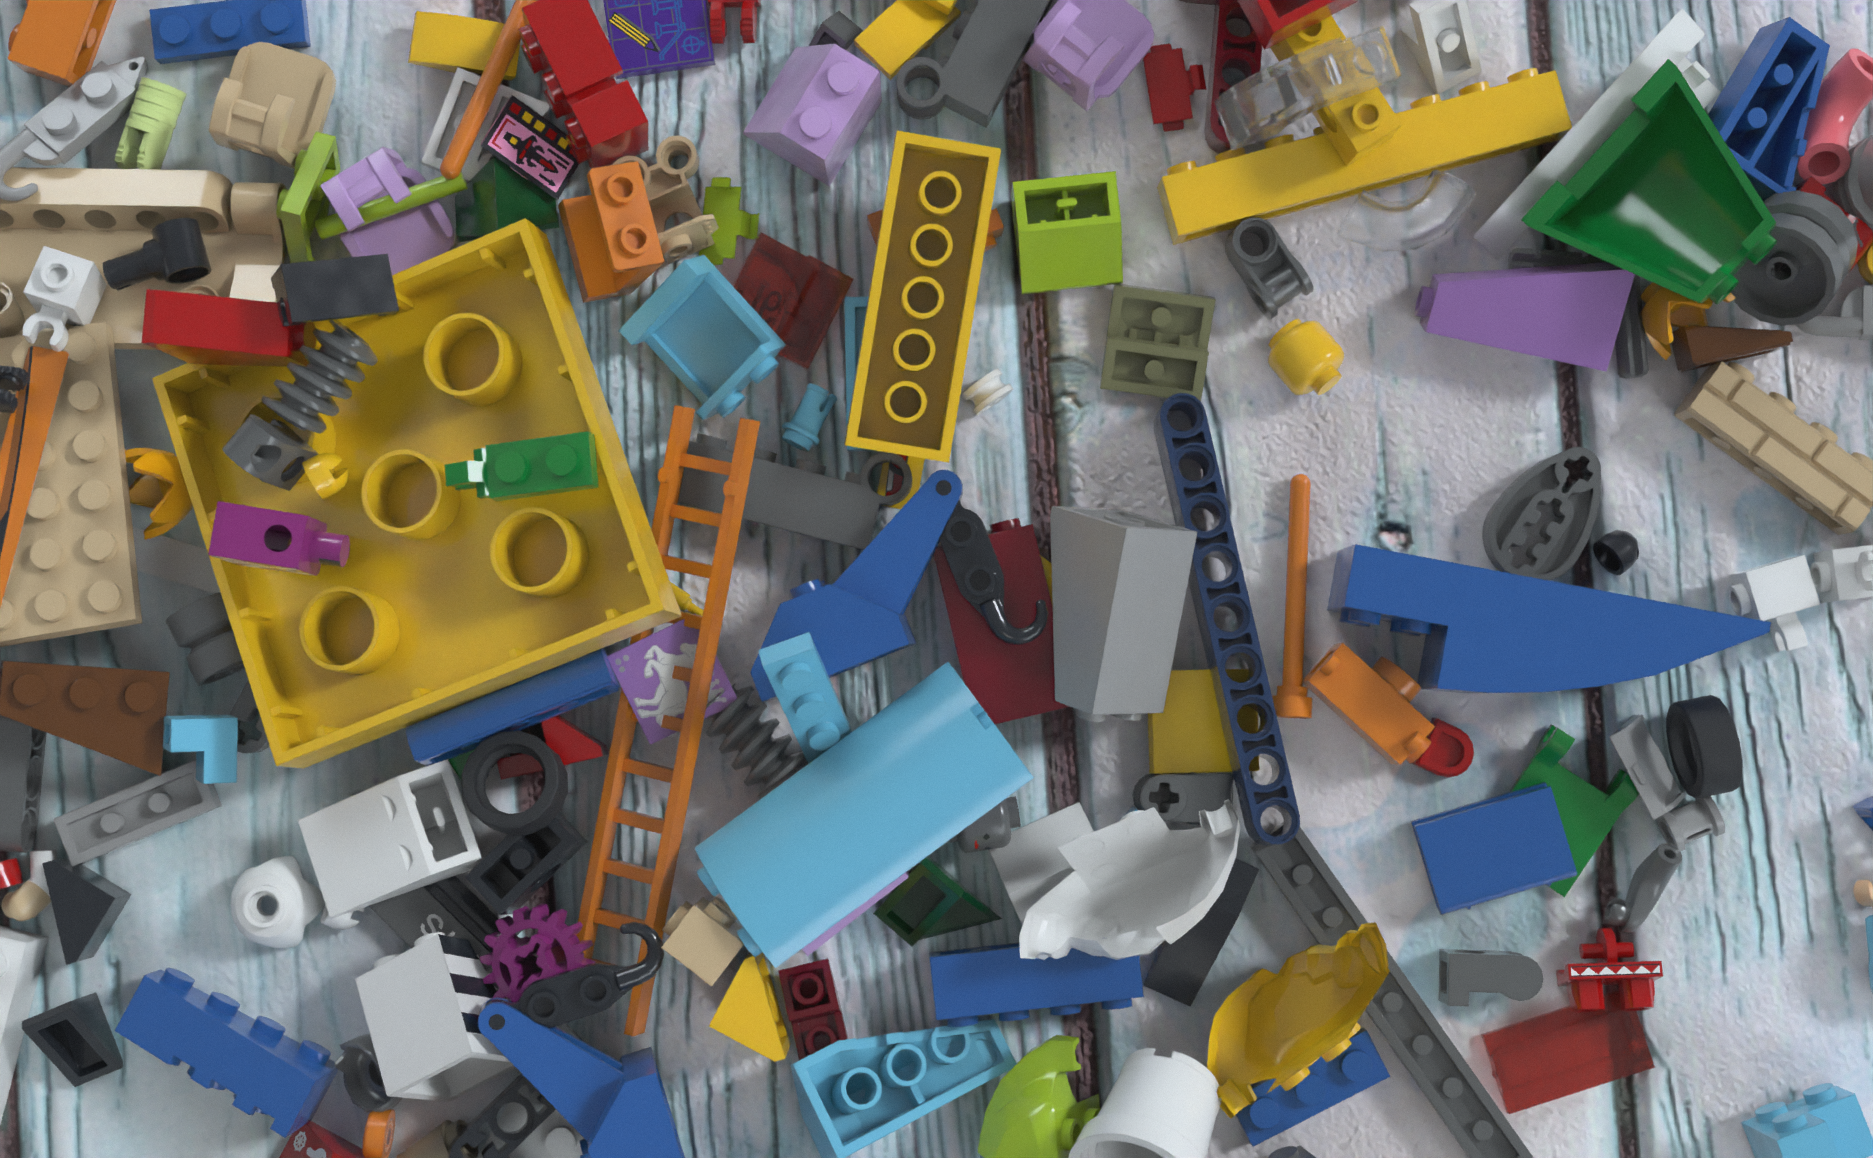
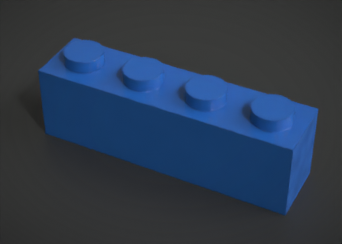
[929,942,1144,1027]

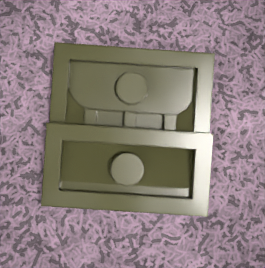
[1100,284,1216,401]

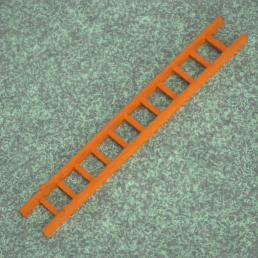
[576,405,760,1037]

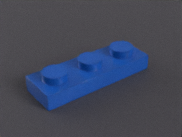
[149,0,311,64]
[1236,1028,1390,1147]

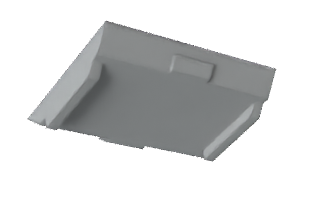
[1609,714,1686,820]

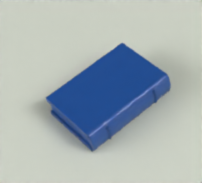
[1411,782,1577,915]

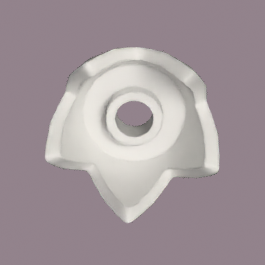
[231,856,325,948]

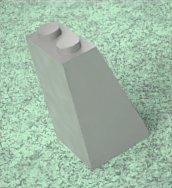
[1050,506,1197,722]

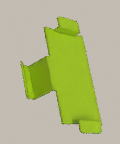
[699,177,760,265]

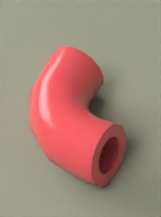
[1797,48,1873,185]

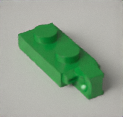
[445,431,599,501]

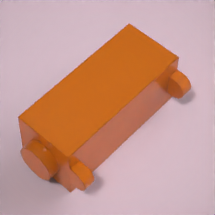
[1303,643,1435,765]

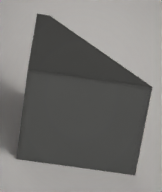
[809,11,863,50]

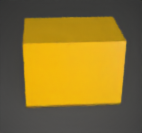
[709,952,791,1062]

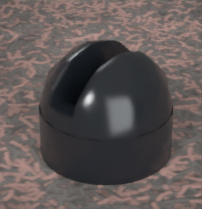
[1593,530,1639,575]

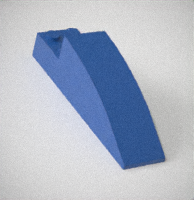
[1327,544,1771,693]

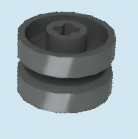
[1731,190,1858,326]

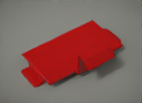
[1143,43,1207,132]

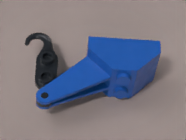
[750,470,1048,702]
[478,922,685,1158]

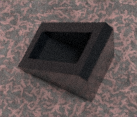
[42,858,132,965]
[22,992,123,1087]

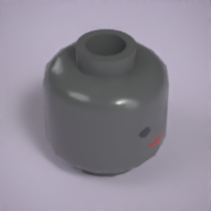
[949,796,1021,853]

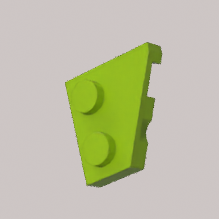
[276,132,340,263]

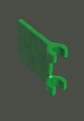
[1509,724,1639,897]

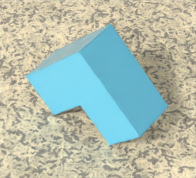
[163,715,238,784]

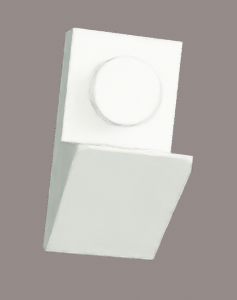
[1401,0,1482,94]

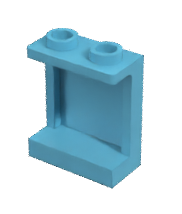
[618,255,786,421]

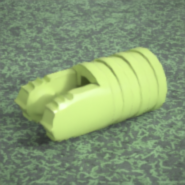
[114,77,187,169]

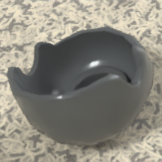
[334,1034,403,1112]

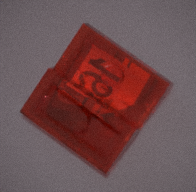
[732,232,854,370]

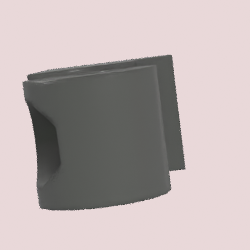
[223,414,319,491]
[1438,949,1543,1006]

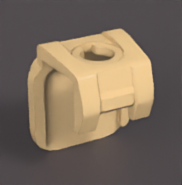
[209,42,336,169]

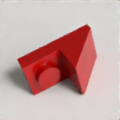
[497,715,609,780]

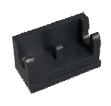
[271,254,399,327]

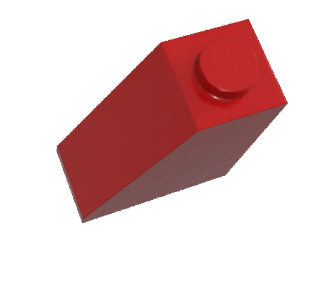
[141,289,317,367]

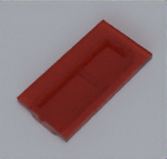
[1481,990,1655,1114]

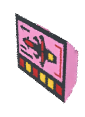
[481,95,579,200]

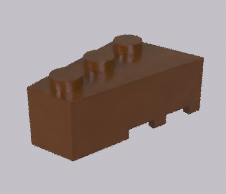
[0,660,170,776]

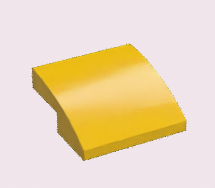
[1148,669,1259,774]

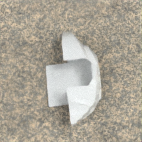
[1019,799,1240,960]

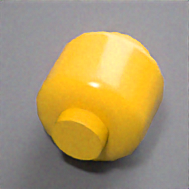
[1268,319,1344,395]

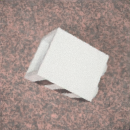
[355,932,516,1102]

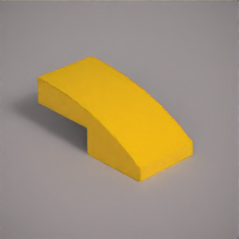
[854,0,961,80]
[408,11,521,81]

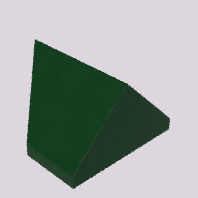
[455,157,560,242]
[873,856,1002,947]

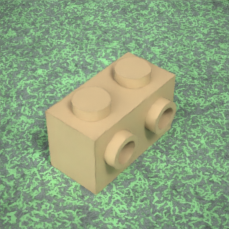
[661,897,744,986]

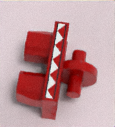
[1556,928,1663,1013]

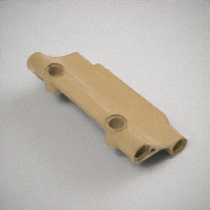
[0,167,286,350]

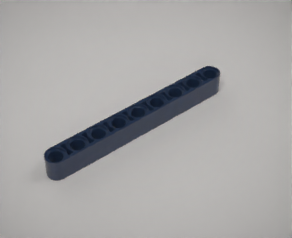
[1153,393,1300,846]

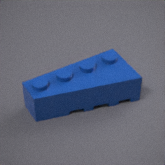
[115,968,338,1138]

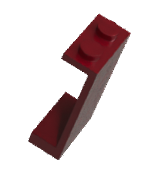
[933,518,1070,724]

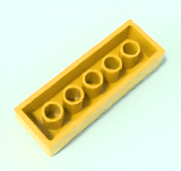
[844,130,1001,463]

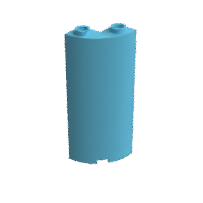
[695,662,1034,968]

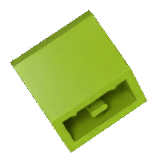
[1011,171,1123,294]

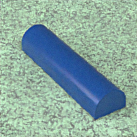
[406,648,621,766]

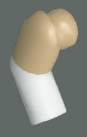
[1,850,57,921]

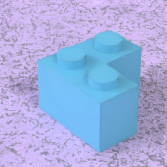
[1741,1083,1873,1158]

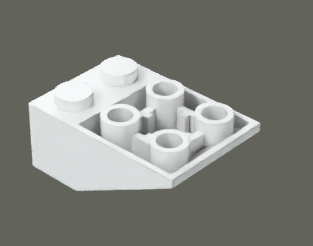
[298,759,482,919]

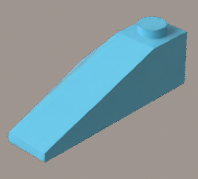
[790,1019,1017,1158]

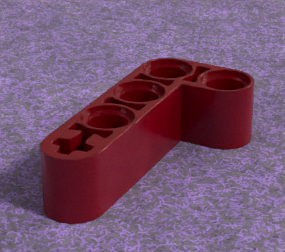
[1179,0,1262,154]

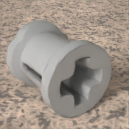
[1656,796,1725,852]

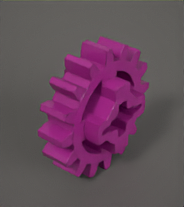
[480,904,596,1003]

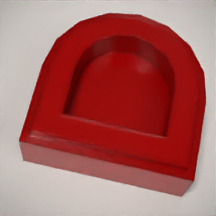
[1411,718,1474,777]

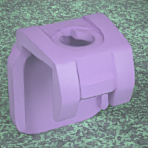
[1023,0,1154,111]
[320,147,455,275]

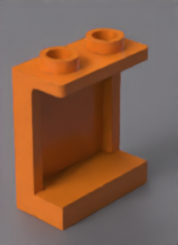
[558,161,665,303]

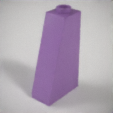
[1415,262,1635,372]

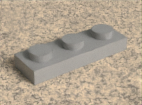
[53,760,222,867]

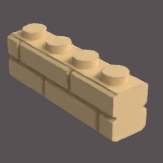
[1674,361,1873,535]

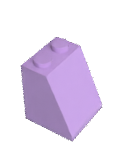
[743,44,882,187]

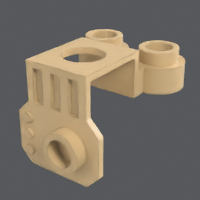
[613,136,719,264]

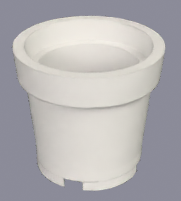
[1068,1048,1221,1158]

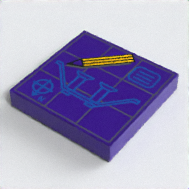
[603,0,716,79]

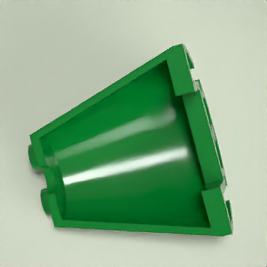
[1521,59,1777,305]

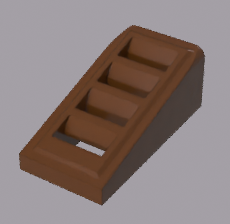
[1671,325,1793,372]

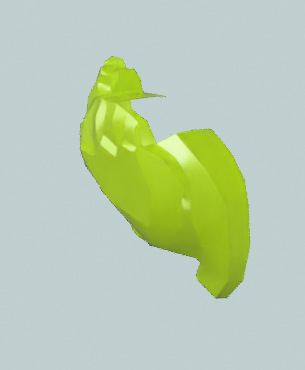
[978,1035,1101,1158]

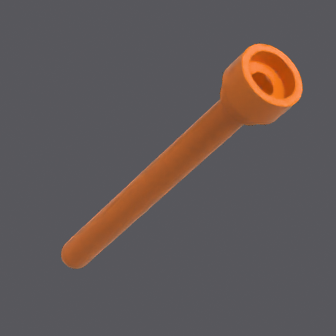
[440,0,538,180]
[1272,474,1313,719]

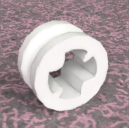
[962,368,1013,416]

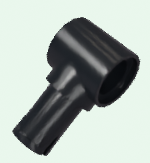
[103,218,212,291]

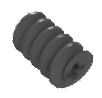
[261,319,378,433]
[704,684,804,797]

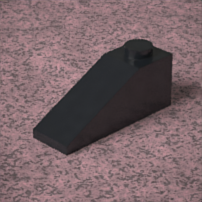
[1143,858,1259,1007]

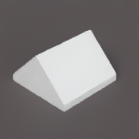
[989,802,1093,926]

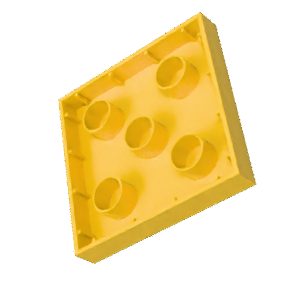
[152,218,682,769]

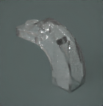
[1214,26,1402,150]

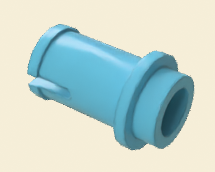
[782,383,837,452]

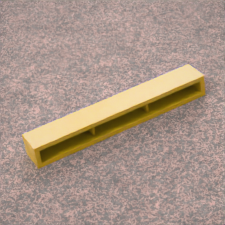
[1157,68,1572,245]

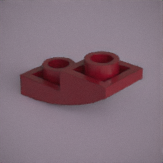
[778,958,848,1060]

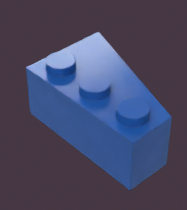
[1708,17,1830,201]

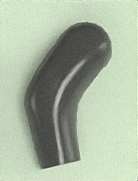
[1605,844,1682,934]

